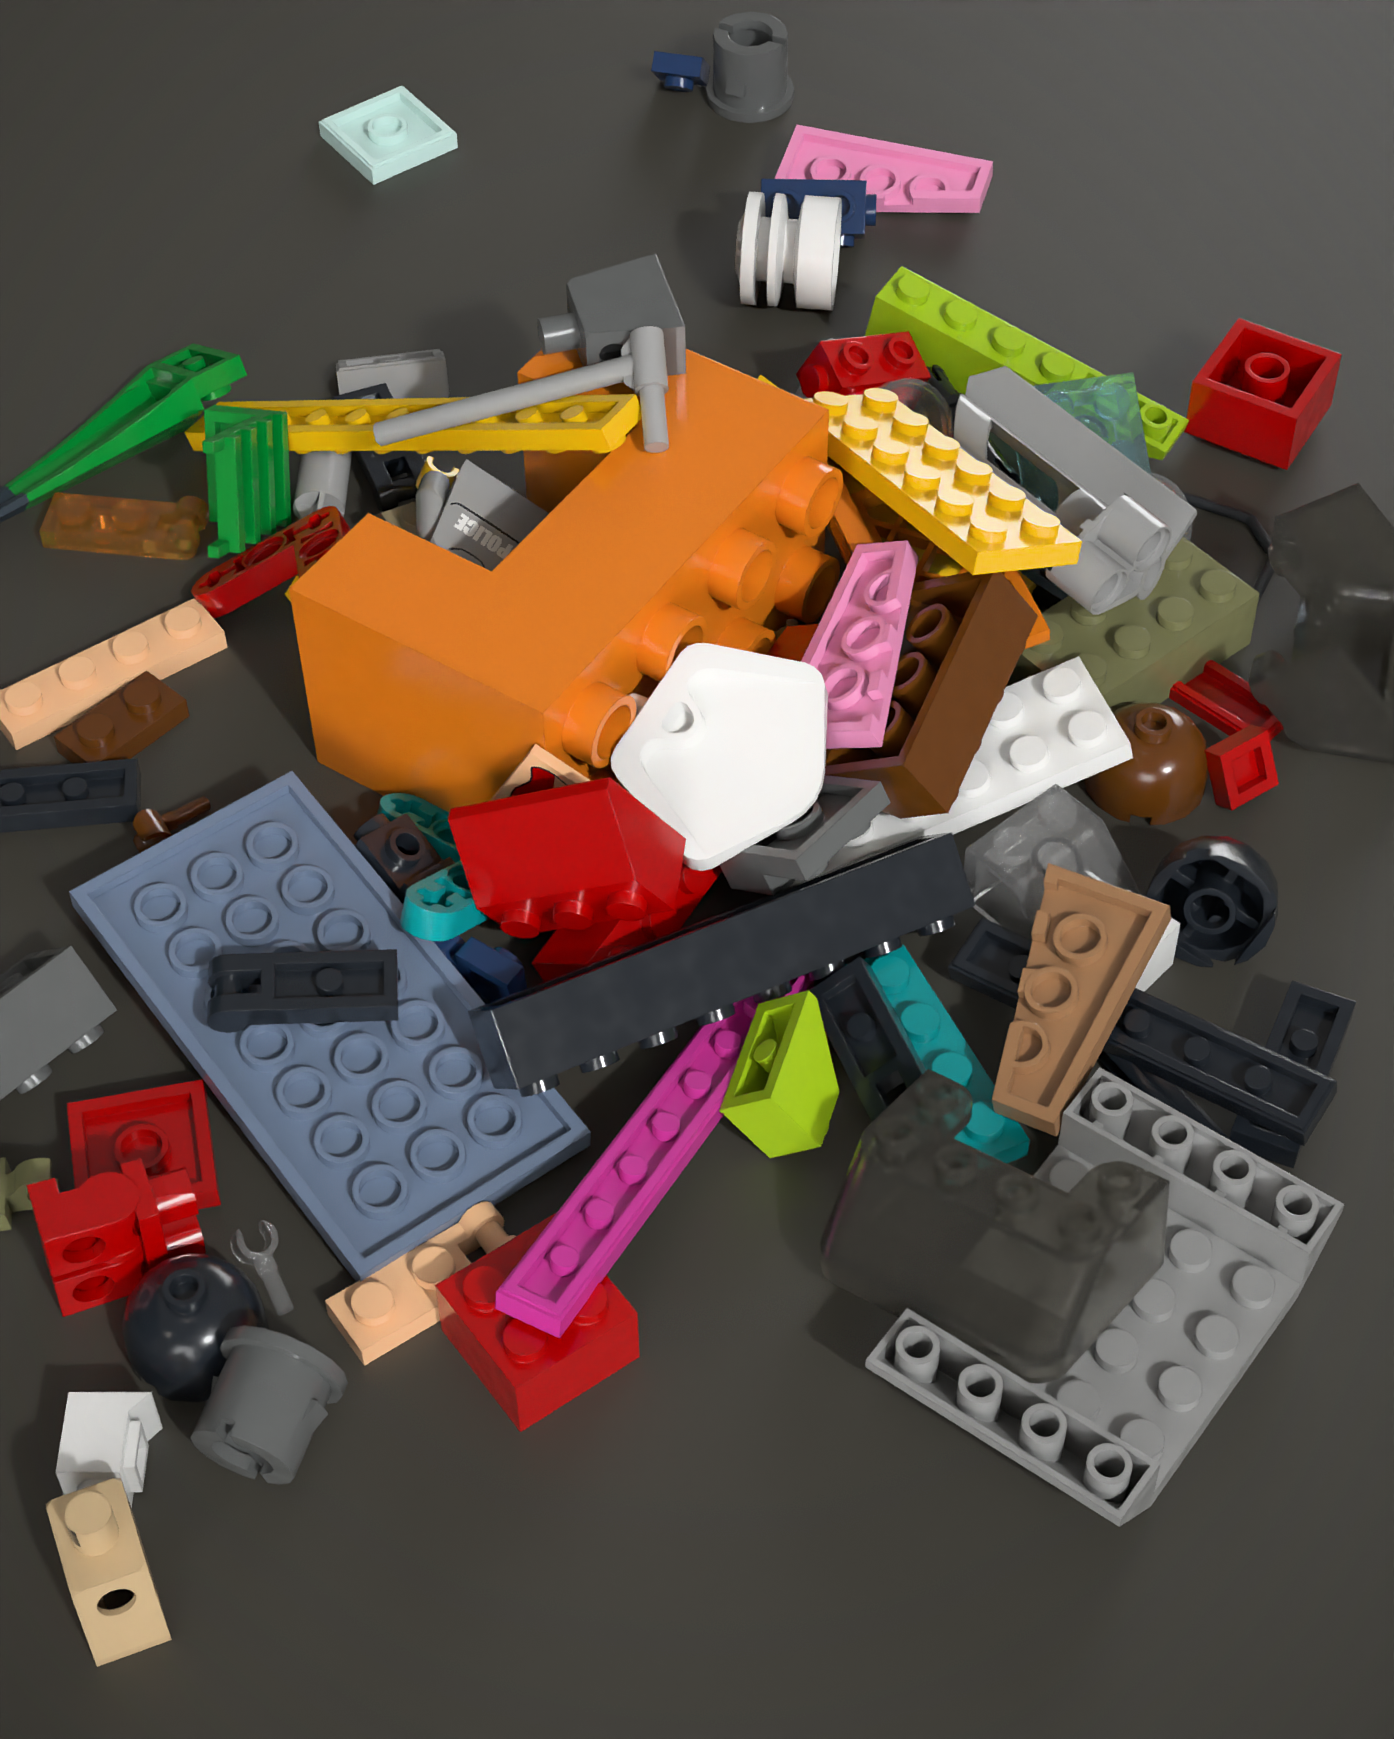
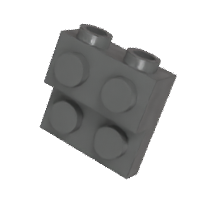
[720,775,891,896]

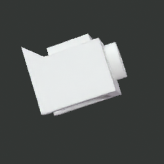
[56,1392,163,1508]

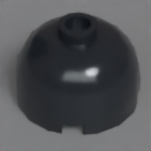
[1146,835,1278,967]
[122,1253,269,1402]

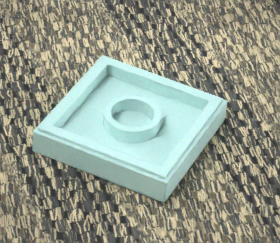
[318,86,458,185]

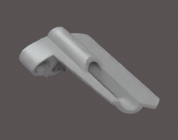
[954,366,1197,615]

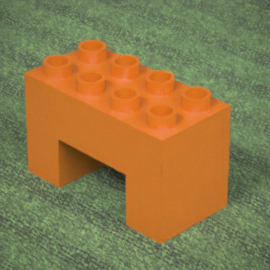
[289,349,843,812]

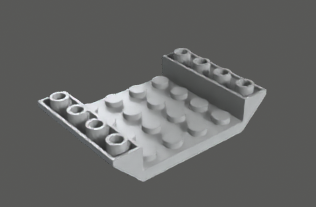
[865,1067,1344,1527]

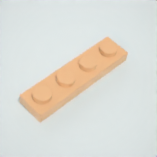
[0,598,228,750]

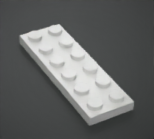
[791,656,1133,886]

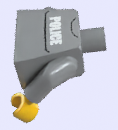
[415,456,549,571]

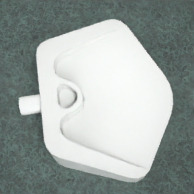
[611,643,828,871]

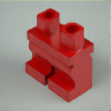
[26,1158,206,1317]

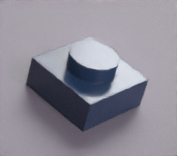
[651,51,710,92]

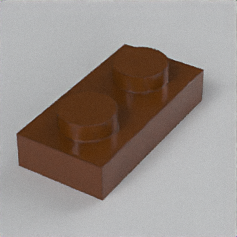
[54,671,190,764]

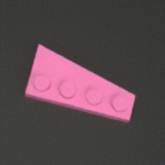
[775,125,993,213]
[801,540,918,749]

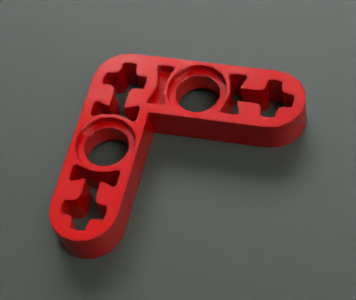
[191,506,351,618]

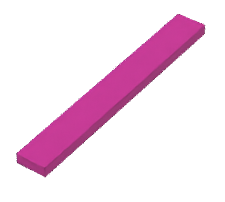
[495,974,815,1338]

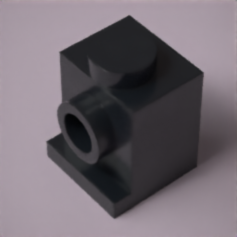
[353,813,455,904]

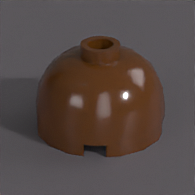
[1084,703,1209,825]

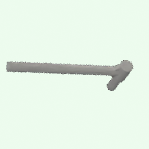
[373,326,669,453]

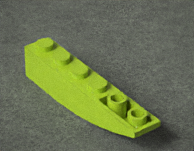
[865,266,1189,460]

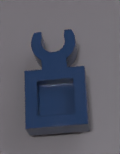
[433,935,527,1004]

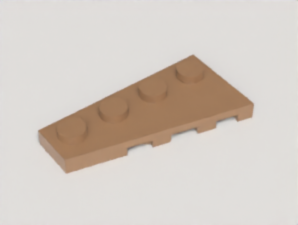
[992,863,1171,1137]

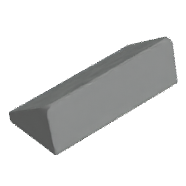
[336,349,450,399]

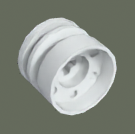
[735,191,842,311]

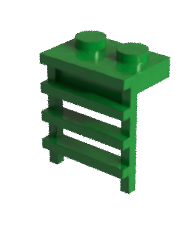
[202,405,292,558]

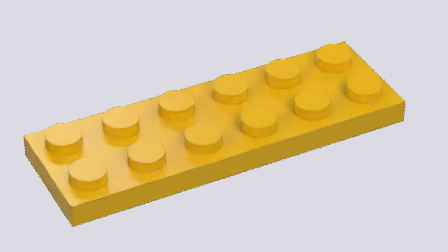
[805,388,1082,575]

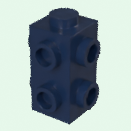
[761,179,877,248]

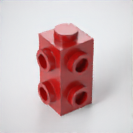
[796,331,931,408]

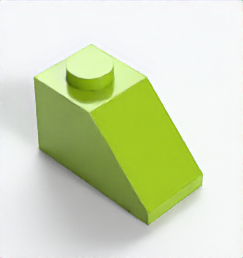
[719,990,839,1158]

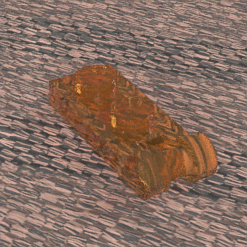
[39,492,209,560]

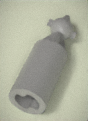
[293,451,352,520]

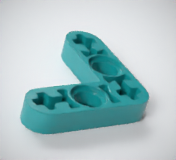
[377,793,490,941]

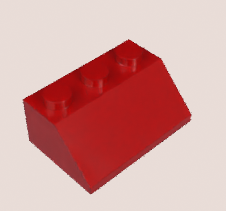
[448,777,686,938]

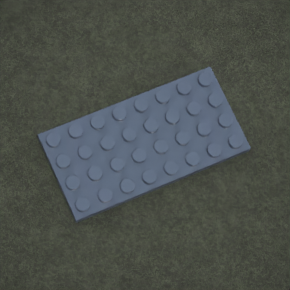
[69,771,591,1282]

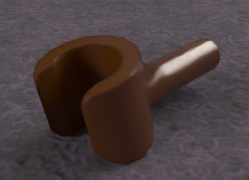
[133,796,211,853]

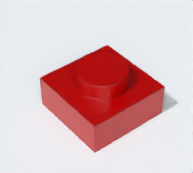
[1204,724,1279,811]

